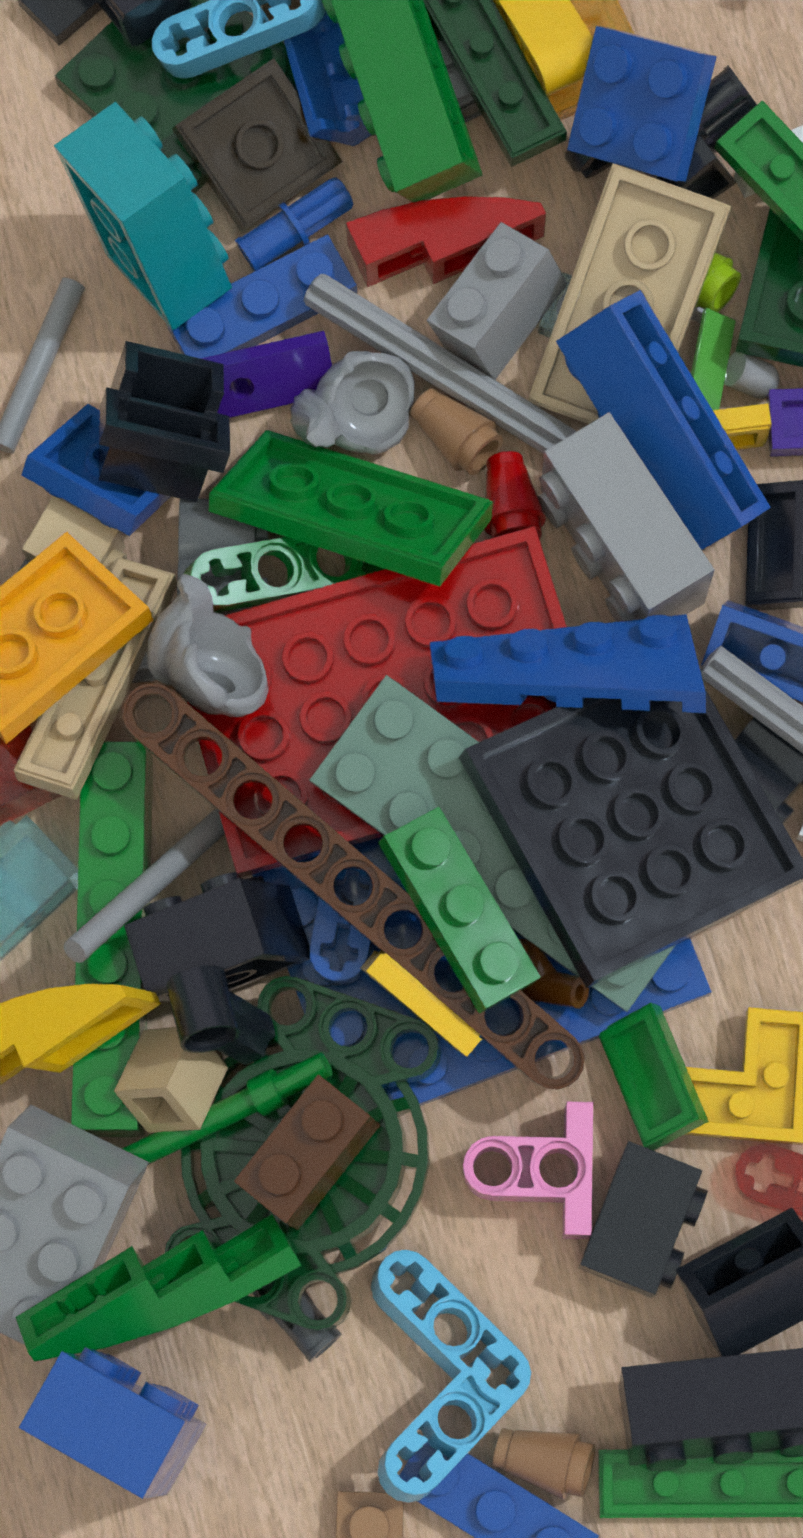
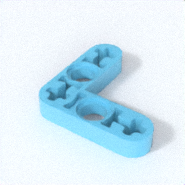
[152,0,325,79]
[371,1250,531,1503]

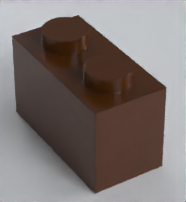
[234,1075,380,1230]

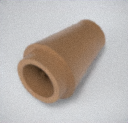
[410,388,503,475]
[493,1428,595,1500]

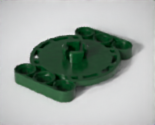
[165,976,442,1332]

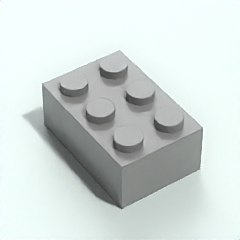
[538,412,715,622]
[0,1105,149,1345]

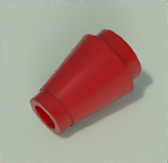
[484,451,546,540]

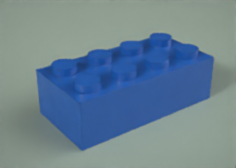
[19,1347,206,1499]

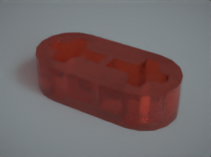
[732,1144,803,1220]

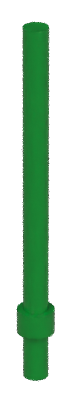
[122,1052,333,1165]

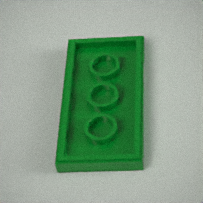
[209,430,493,586]

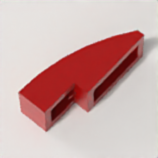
[346,196,546,287]

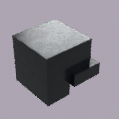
[99,341,230,502]

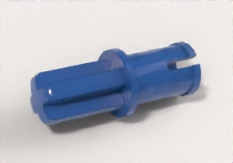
[235,177,354,272]

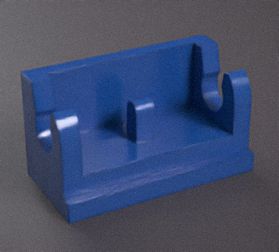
[284,10,372,146]

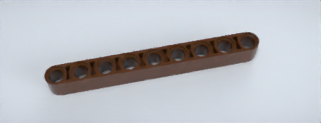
[122,683,585,1090]

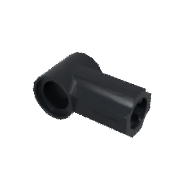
[166,965,276,1065]

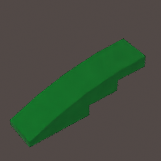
[15,1214,302,1362]

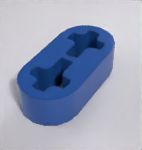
[310,868,372,986]

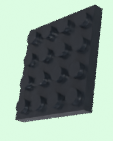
[459,689,803,988]

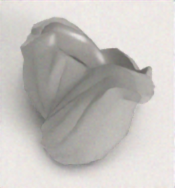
[290,351,415,455]
[147,574,269,717]

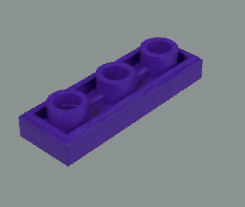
[200,331,332,418]

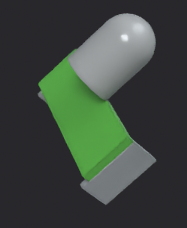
[691,307,779,410]

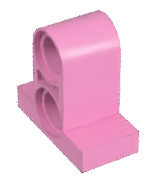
[463,1101,593,1239]

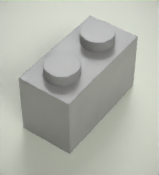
[427,222,568,380]

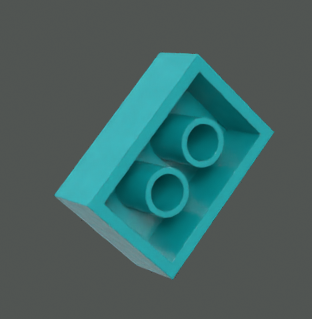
[54,101,232,330]

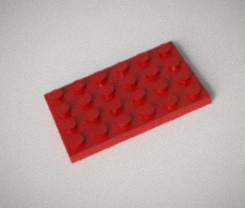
[187,526,567,878]

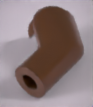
[519,939,589,1009]

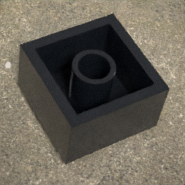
[124,872,310,1001]

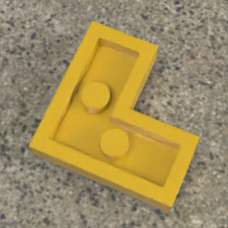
[685,1007,803,1145]

